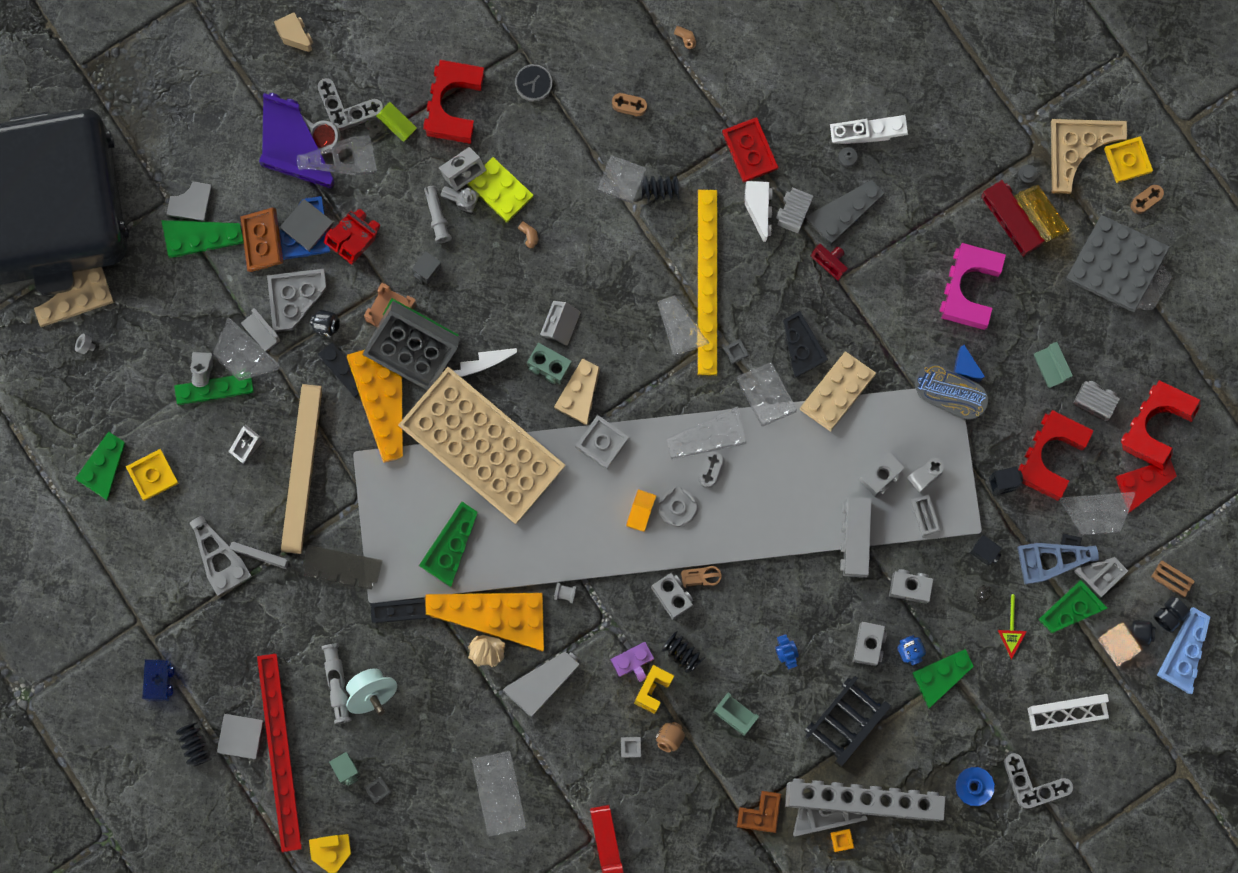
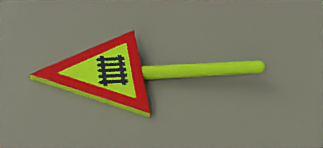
[998,594,1027,659]

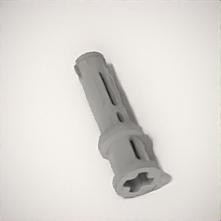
[424,186,452,243]

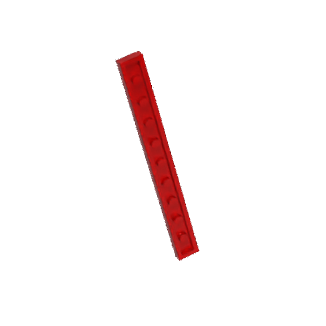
[257,653,302,852]

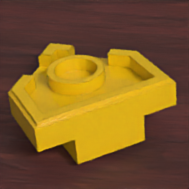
[309,834,351,873]

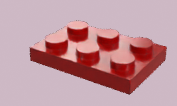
[722,117,778,183]

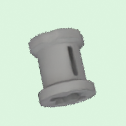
[554,582,576,603]

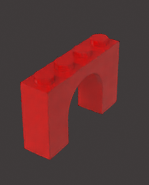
[423,60,485,144]
[1121,380,1201,470]
[1018,410,1094,501]

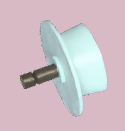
[346,669,397,716]

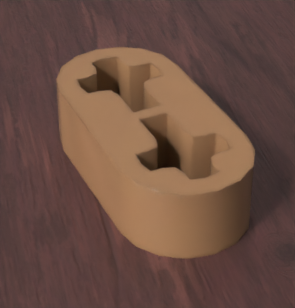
[612,93,647,116]
[1131,185,1164,214]

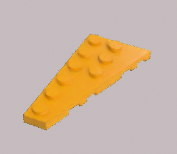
[347,350,403,463]
[425,593,544,652]

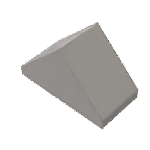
[229,424,263,464]

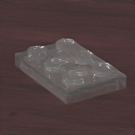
[737,362,797,427]

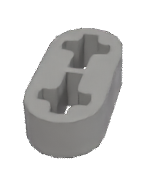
[699,451,723,488]

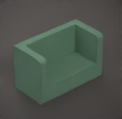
[713,692,759,736]

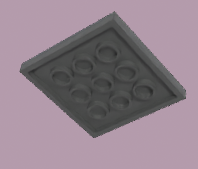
[1066,215,1170,313]

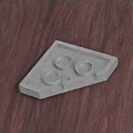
[267,269,327,332]

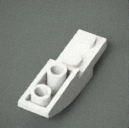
[830,115,908,144]

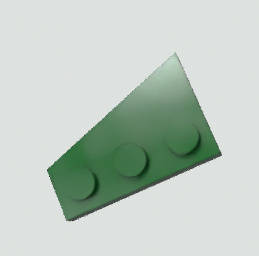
[75,432,126,501]
[1038,580,1107,634]
[912,649,974,709]

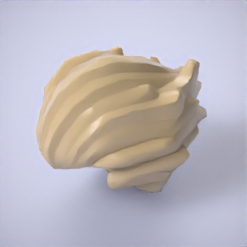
[468,635,505,667]

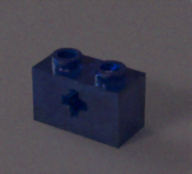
[142,660,174,701]

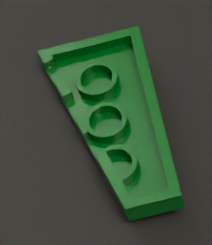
[161,220,244,258]
[418,501,478,587]

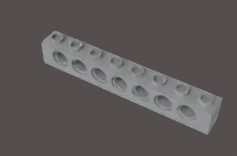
[785,779,945,822]

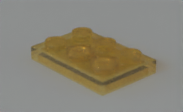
[1015,185,1070,242]

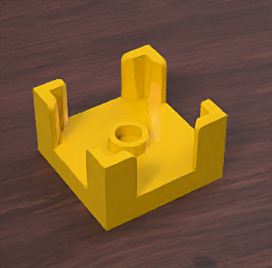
[634,665,674,714]

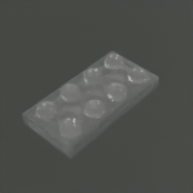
[472,751,527,837]

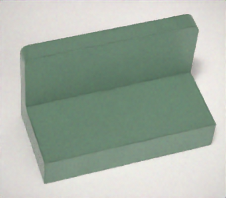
[1034,342,1073,388]

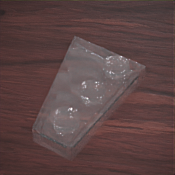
[657,295,709,356]

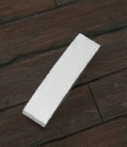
[442,348,517,377]

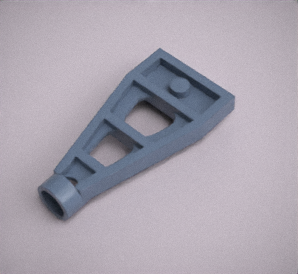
[1017,543,1099,585]

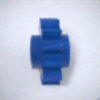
[775,634,799,669]

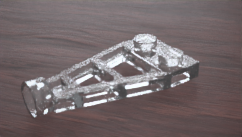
[297,135,377,175]

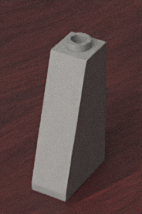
[503,652,579,718]

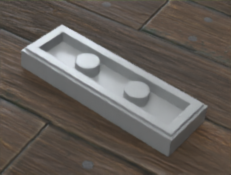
[230,542,288,569]

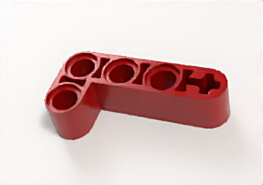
[590,805,623,873]

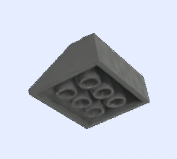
[362,301,460,390]

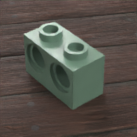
[527,343,572,384]
[329,752,360,786]

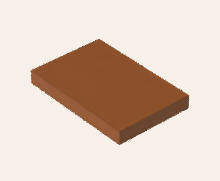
[240,207,283,272]

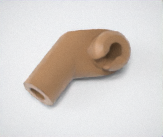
[674,26,696,49]

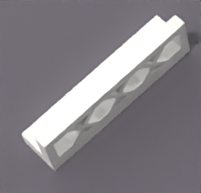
[1028,694,1109,731]

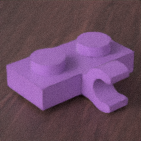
[611,642,654,682]

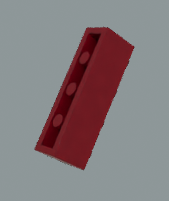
[981,180,1045,257]

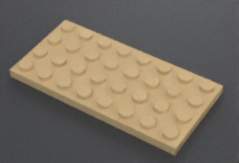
[398,367,566,525]

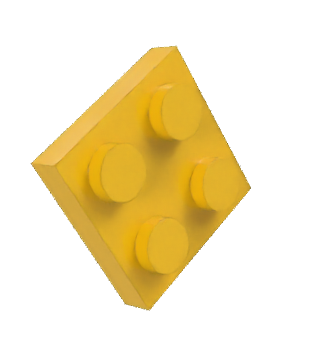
[1104,136,1153,183]
[126,449,179,501]

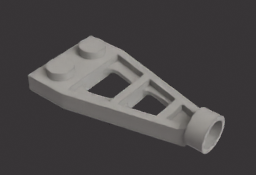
[190,516,252,596]

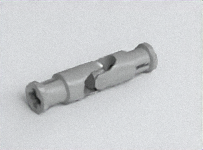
[321,643,352,724]

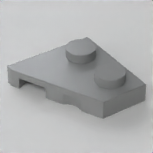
[1074,557,1128,598]

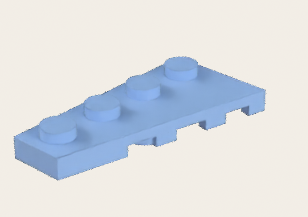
[1157,607,1210,694]

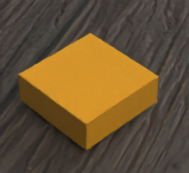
[830,829,854,852]

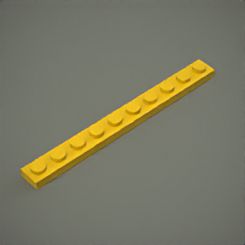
[698,190,717,375]

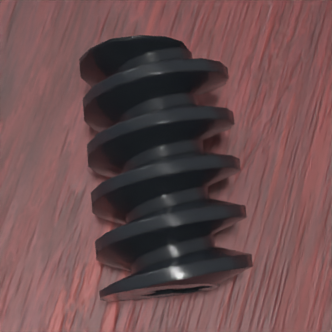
[641,176,680,200]
[662,631,705,673]
[176,722,212,767]

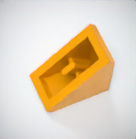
[626,489,656,532]

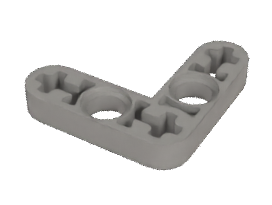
[318,78,383,131]
[1004,753,1073,809]

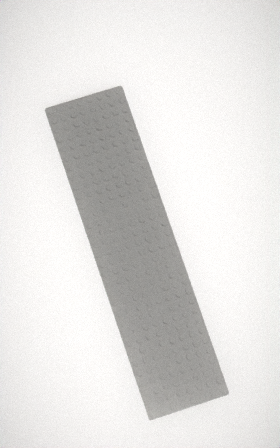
[353,388,982,603]

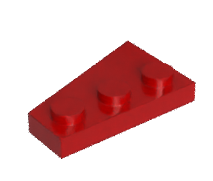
[1115,459,1177,513]

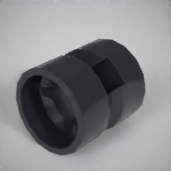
[1153,596,1191,633]

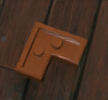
[737,791,781,833]

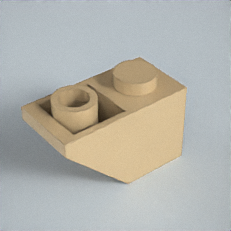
[274,13,313,52]

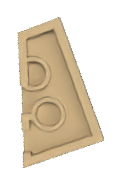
[554,359,600,426]

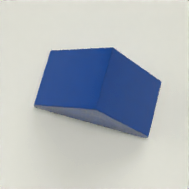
[953,345,985,382]

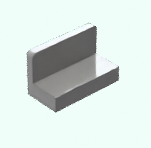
[540,301,580,346]
[241,308,280,353]

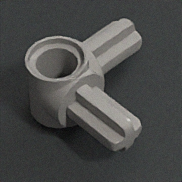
[441,186,479,213]

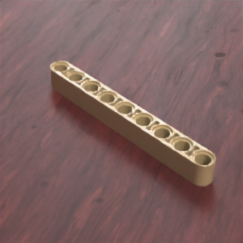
[281,384,322,554]

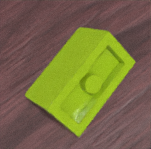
[376,102,417,142]

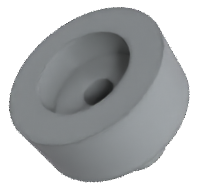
[75,334,95,354]

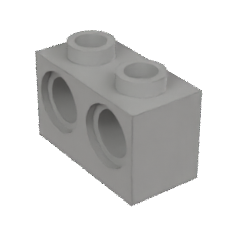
[651,573,693,620]

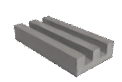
[910,494,941,537]

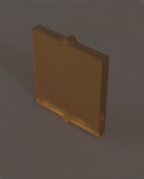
[1098,622,1143,667]

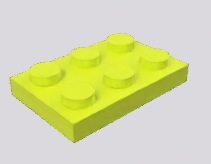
[467,157,533,223]

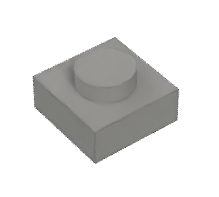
[621,737,641,758]

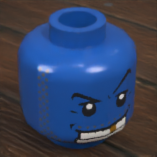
[897,635,926,665]

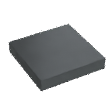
[280,199,334,252]

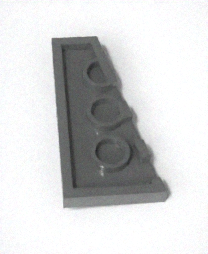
[804,180,884,245]

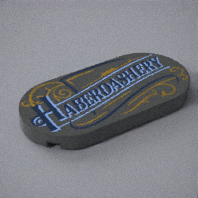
[915,365,988,420]

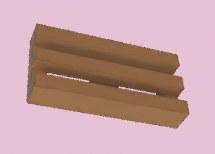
[1151,561,1195,598]

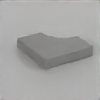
[167,182,212,222]

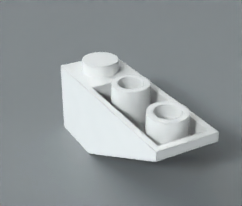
[745,181,772,242]

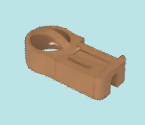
[681,566,721,588]

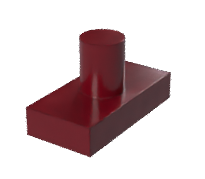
[810,244,848,281]

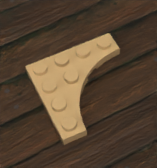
[1051,119,1127,194]
[34,267,114,327]

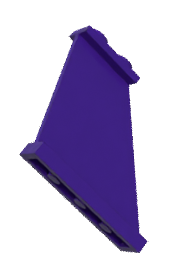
[259,93,335,189]

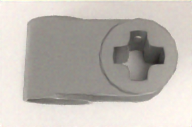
[190,352,213,387]
[907,458,944,493]

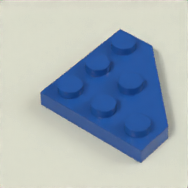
[279,196,330,260]

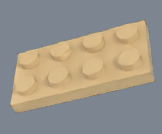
[800,351,876,432]

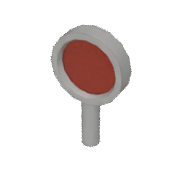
[302,116,341,153]

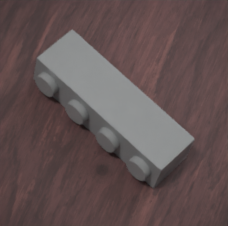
[840,497,871,577]

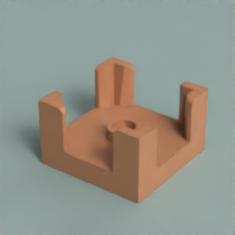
[364,283,417,327]

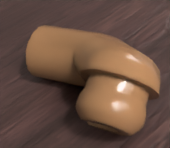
[518,221,538,248]

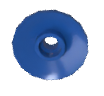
[956,767,995,806]

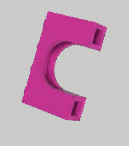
[939,243,1006,330]

